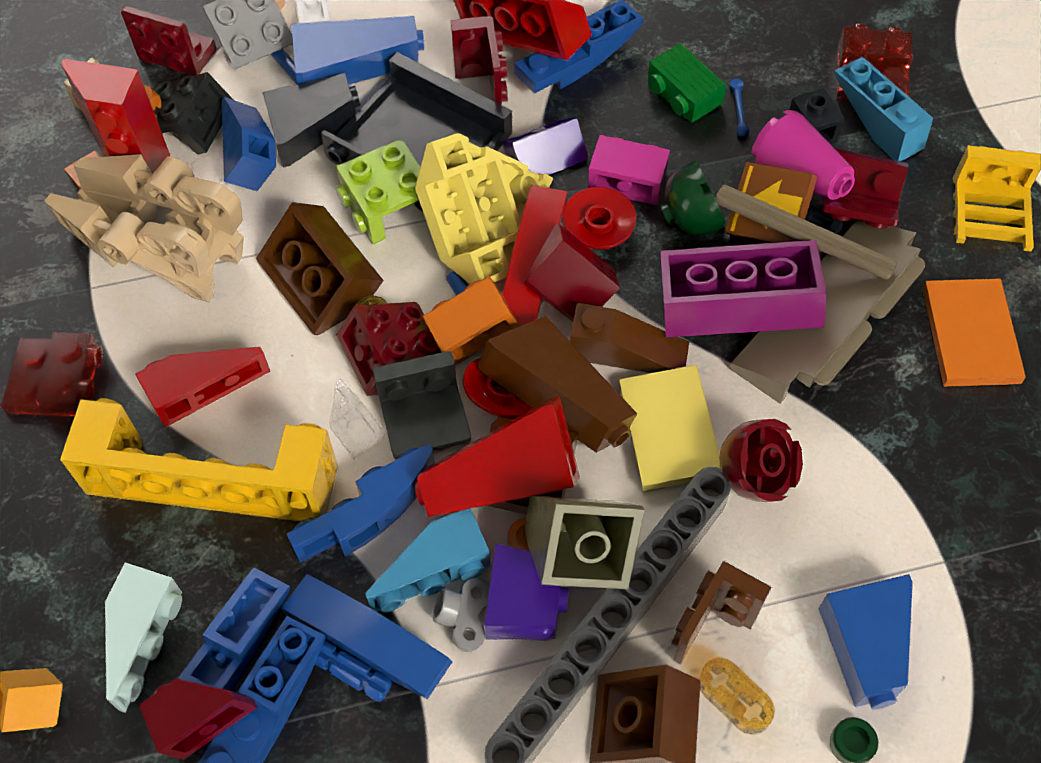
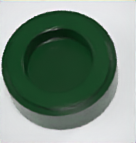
[830,717,879,763]

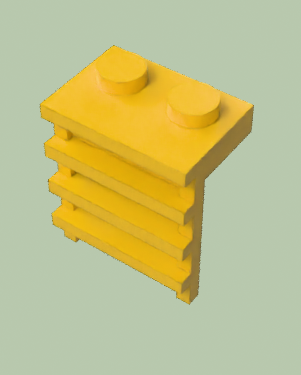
[953,145,1041,251]

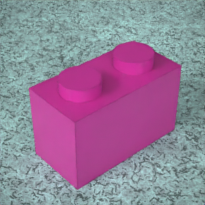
[588,135,670,205]

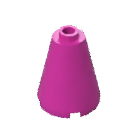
[751,110,855,200]

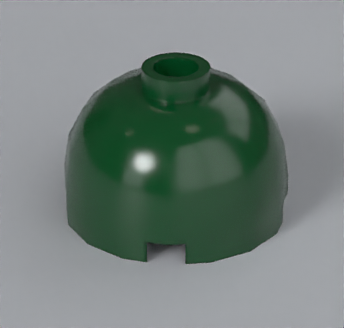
[660,160,727,236]

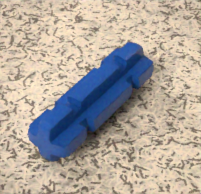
[315,641,392,702]

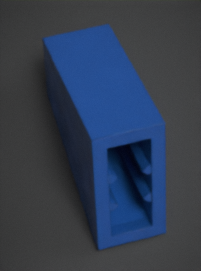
[818,574,913,710]

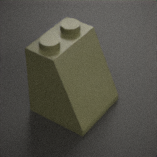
[524,495,645,589]

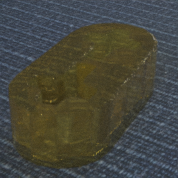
[699,657,775,735]

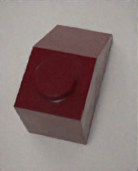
[139,679,257,760]

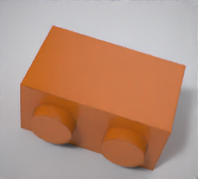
[423,276,520,366]

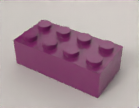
[660,240,827,337]

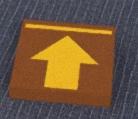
[725,162,818,243]

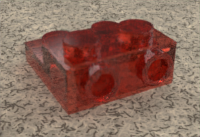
[837,23,913,98]
[1,332,103,417]

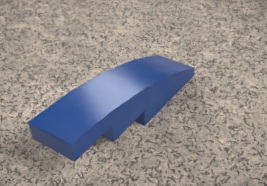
[178,567,290,691]
[281,574,452,700]

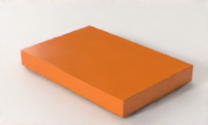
[922,279,1026,387]

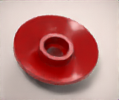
[563,187,636,249]
[462,358,533,418]

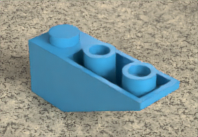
[834,57,933,162]
[365,508,491,612]

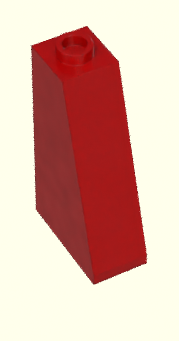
[415,396,580,517]

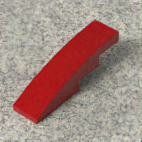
[502,185,567,326]

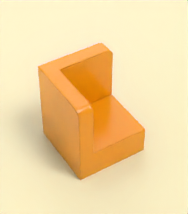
[0,668,63,732]

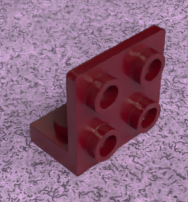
[121,6,216,75]
[450,16,508,105]
[822,149,908,229]
[336,302,442,396]

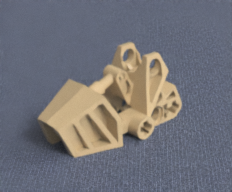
[44,154,244,303]

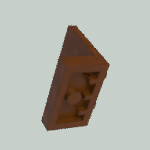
[671,561,772,665]

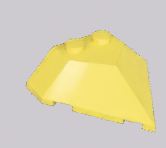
[415,133,553,284]

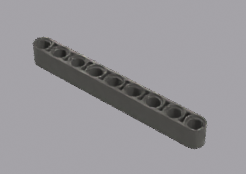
[485,466,732,763]

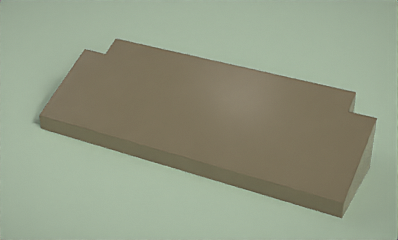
[729,219,925,404]

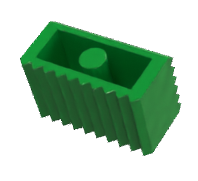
[647,42,727,123]

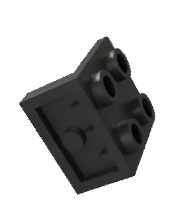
[154,72,234,155]
[372,351,471,459]

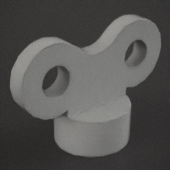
[433,578,490,652]

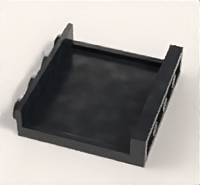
[321,52,512,212]

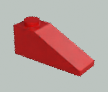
[135,347,271,428]

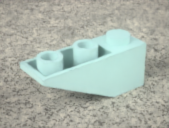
[105,563,182,713]

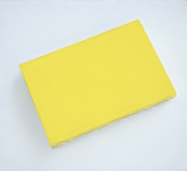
[619,364,720,492]

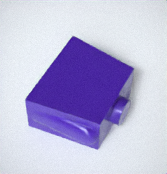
[485,544,569,641]

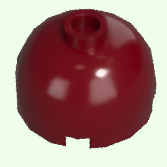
[719,419,803,502]

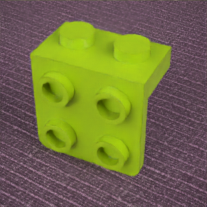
[336,140,421,244]

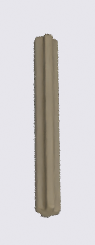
[715,185,896,280]

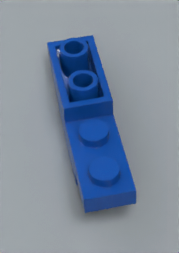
[514,0,644,94]
[286,443,435,563]
[199,616,326,763]

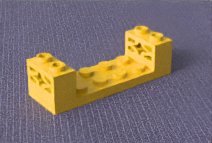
[60,398,338,521]

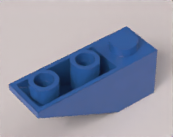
[222,97,276,191]

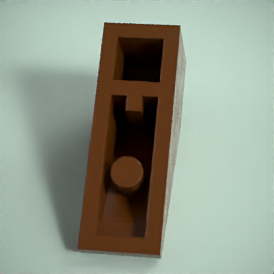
[570,303,689,373]

